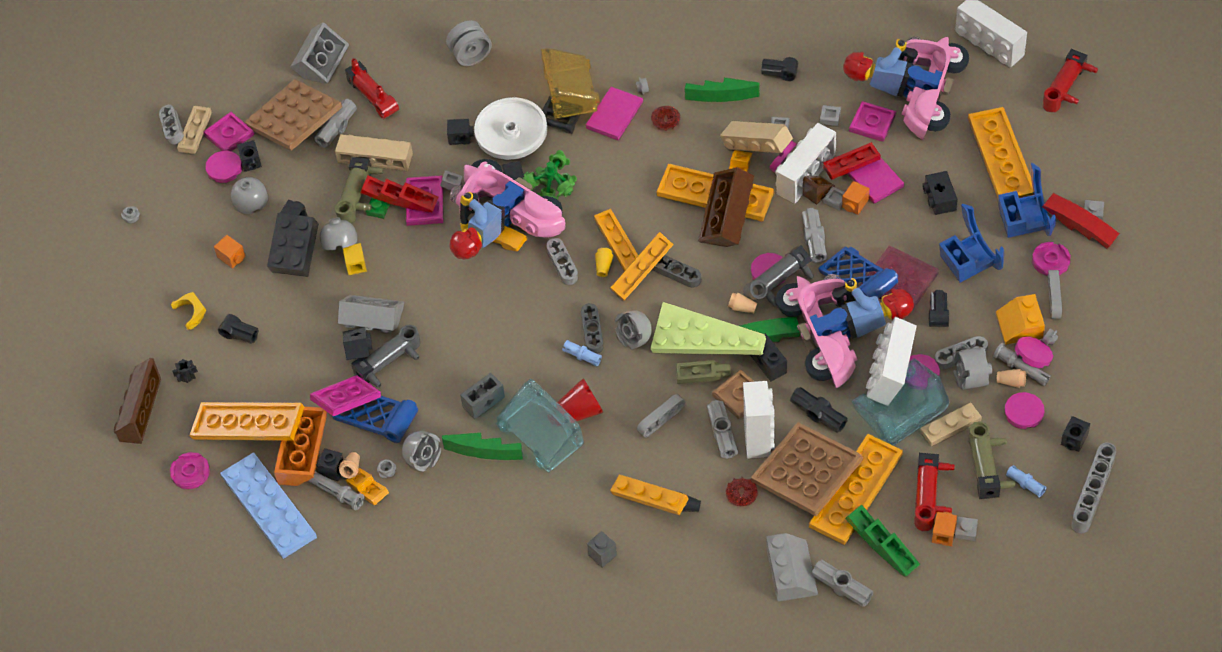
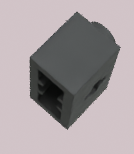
[460,373,505,419]

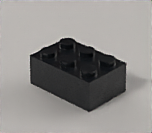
[267,213,319,277]

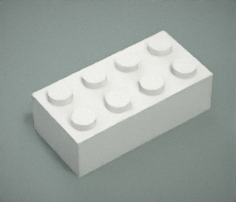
[955,0,1027,68]
[775,123,836,204]
[866,317,917,406]
[743,381,774,459]

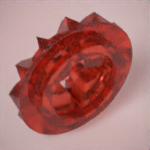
[651,106,680,131]
[726,477,758,506]

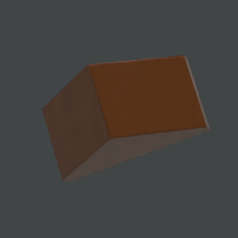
[803,176,835,205]

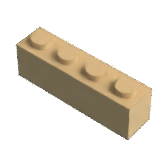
[720,121,793,153]
[335,134,413,171]

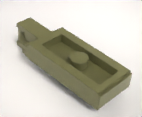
[676,360,731,384]

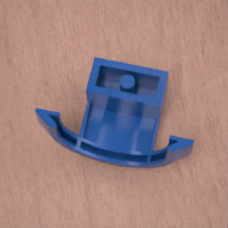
[998,163,1056,238]
[939,204,1004,283]

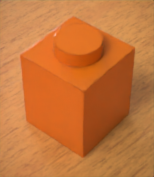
[842,181,870,215]
[214,235,246,269]
[932,512,957,546]

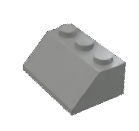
[290,22,349,84]
[338,295,404,333]
[766,533,818,602]

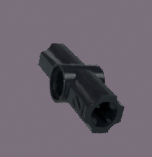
[790,387,848,433]

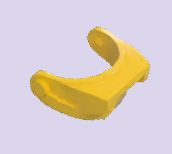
[171,292,206,330]

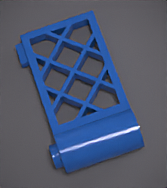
[818,246,898,299]
[332,396,418,443]

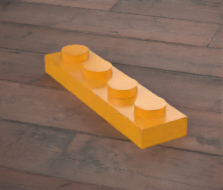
[594,209,638,271]
[610,232,674,301]
[610,474,688,516]

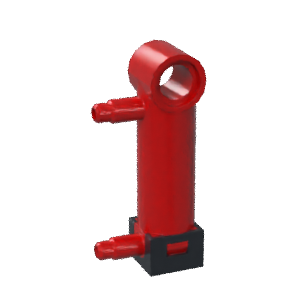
[1042,49,1098,113]
[345,58,399,119]
[914,453,955,531]

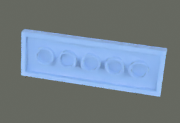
[220,452,317,559]

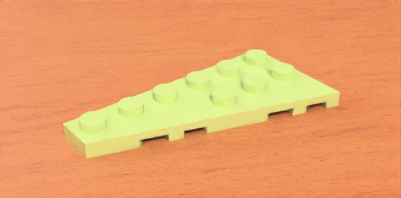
[650,302,766,355]

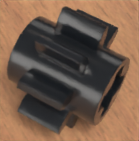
[172,359,198,383]

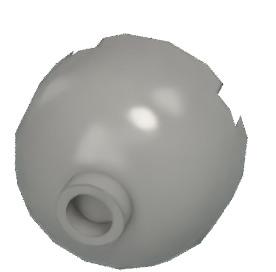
[231,177,268,214]
[320,217,358,250]
[615,310,652,350]
[402,431,441,472]

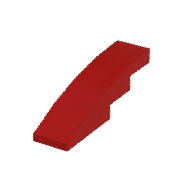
[360,175,439,213]
[1042,193,1120,249]

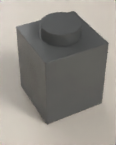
[587,531,617,568]

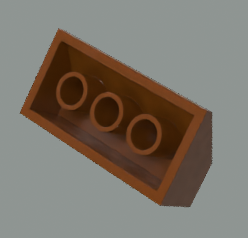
[698,167,754,247]
[114,358,161,444]

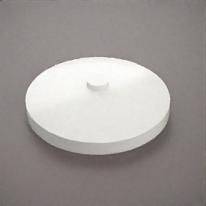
[474,98,547,160]

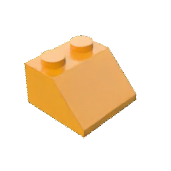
[996,294,1045,345]

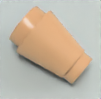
[728,293,757,314]
[997,369,1026,388]
[339,452,360,478]

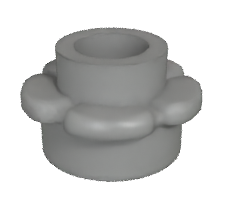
[636,77,649,95]
[121,206,140,223]
[1041,328,1059,346]
[377,459,396,478]

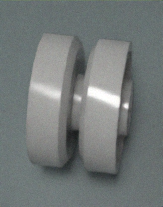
[446,20,492,66]

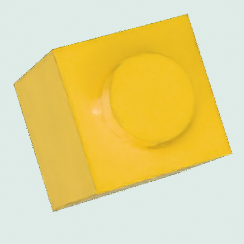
[343,243,367,275]

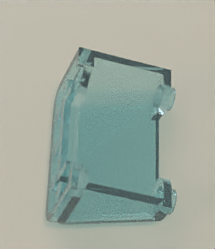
[851,358,949,445]
[496,379,584,473]

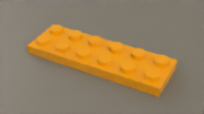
[968,107,1034,198]
[657,164,774,222]
[189,402,304,441]
[809,434,903,545]

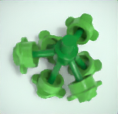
[523,150,577,200]

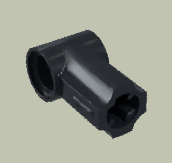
[761,57,798,81]
[929,290,949,327]
[218,314,259,344]

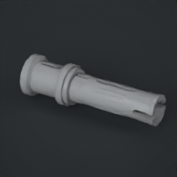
[993,343,1051,386]
[308,471,365,510]

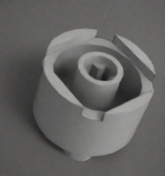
[952,347,992,390]

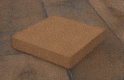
[712,369,755,419]

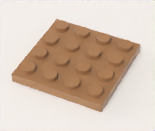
[244,79,343,151]
[751,422,863,516]

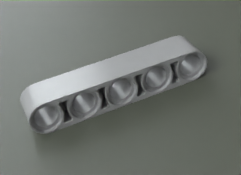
[1071,442,1116,534]

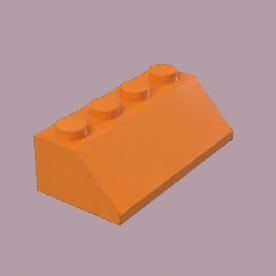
[274,406,328,486]

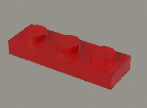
[823,142,881,180]

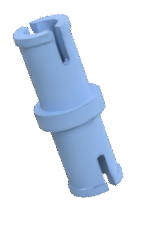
[562,340,602,367]
[1006,465,1047,498]

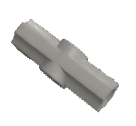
[314,99,357,148]
[802,208,827,263]
[707,400,738,459]
[812,560,873,607]

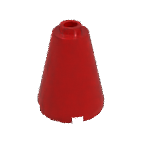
[547,378,603,427]

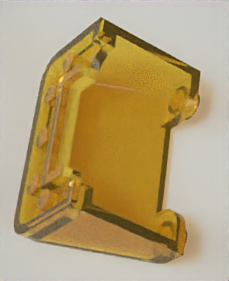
[541,48,600,119]

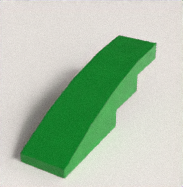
[685,77,760,102]
[739,317,800,342]
[442,432,523,460]
[845,505,920,577]

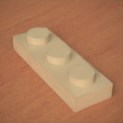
[177,106,212,154]
[920,403,982,446]

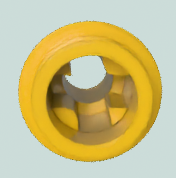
[595,248,614,277]

